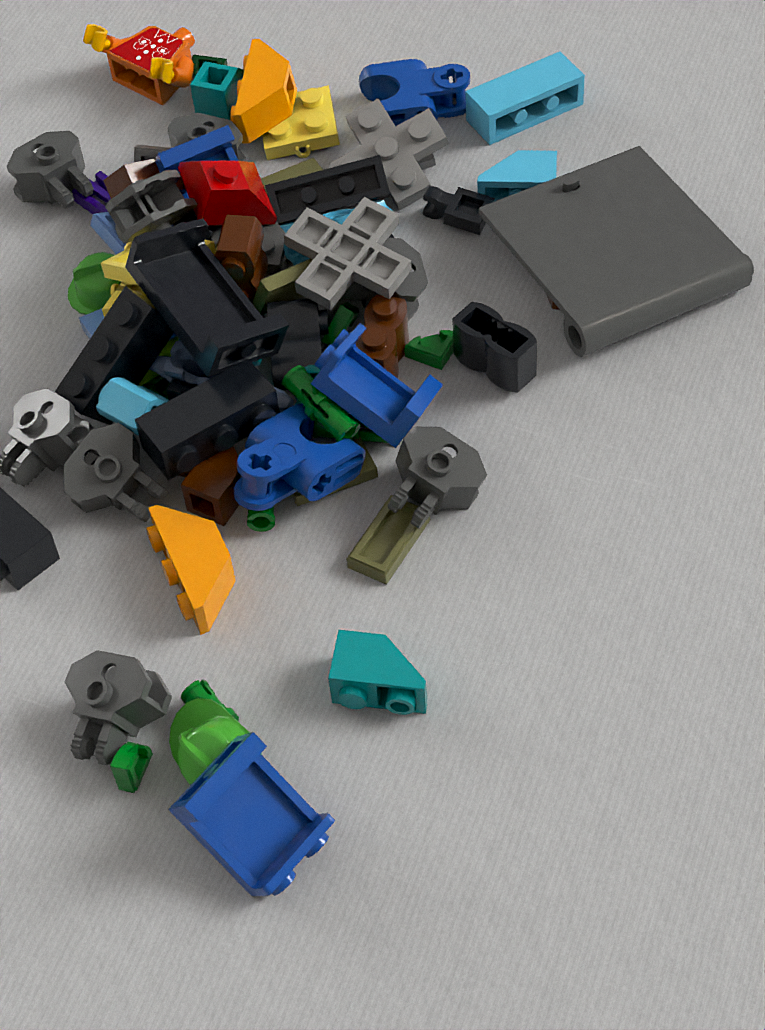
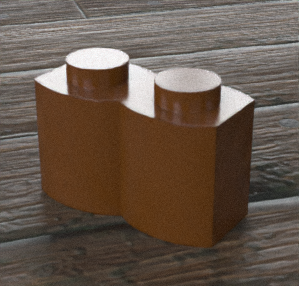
[214,215,268,303]
[356,295,409,378]

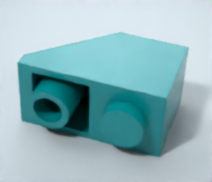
[190,61,244,120]
[328,630,428,715]

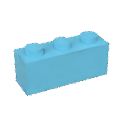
[466,51,585,145]

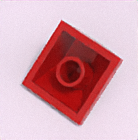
[178,160,277,225]

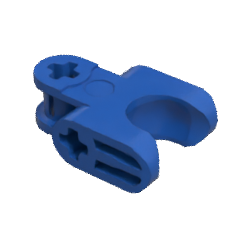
[359,59,470,126]
[234,404,366,511]

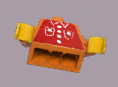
[83,24,195,105]

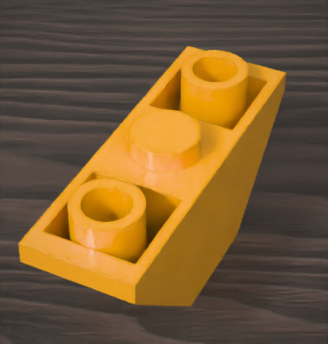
[230,39,297,144]
[146,505,236,635]

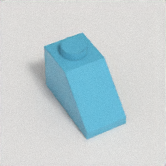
[477,150,557,201]

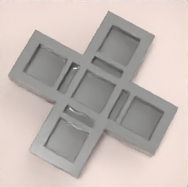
[329,98,449,210]
[284,197,412,310]

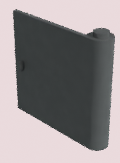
[478,146,754,357]

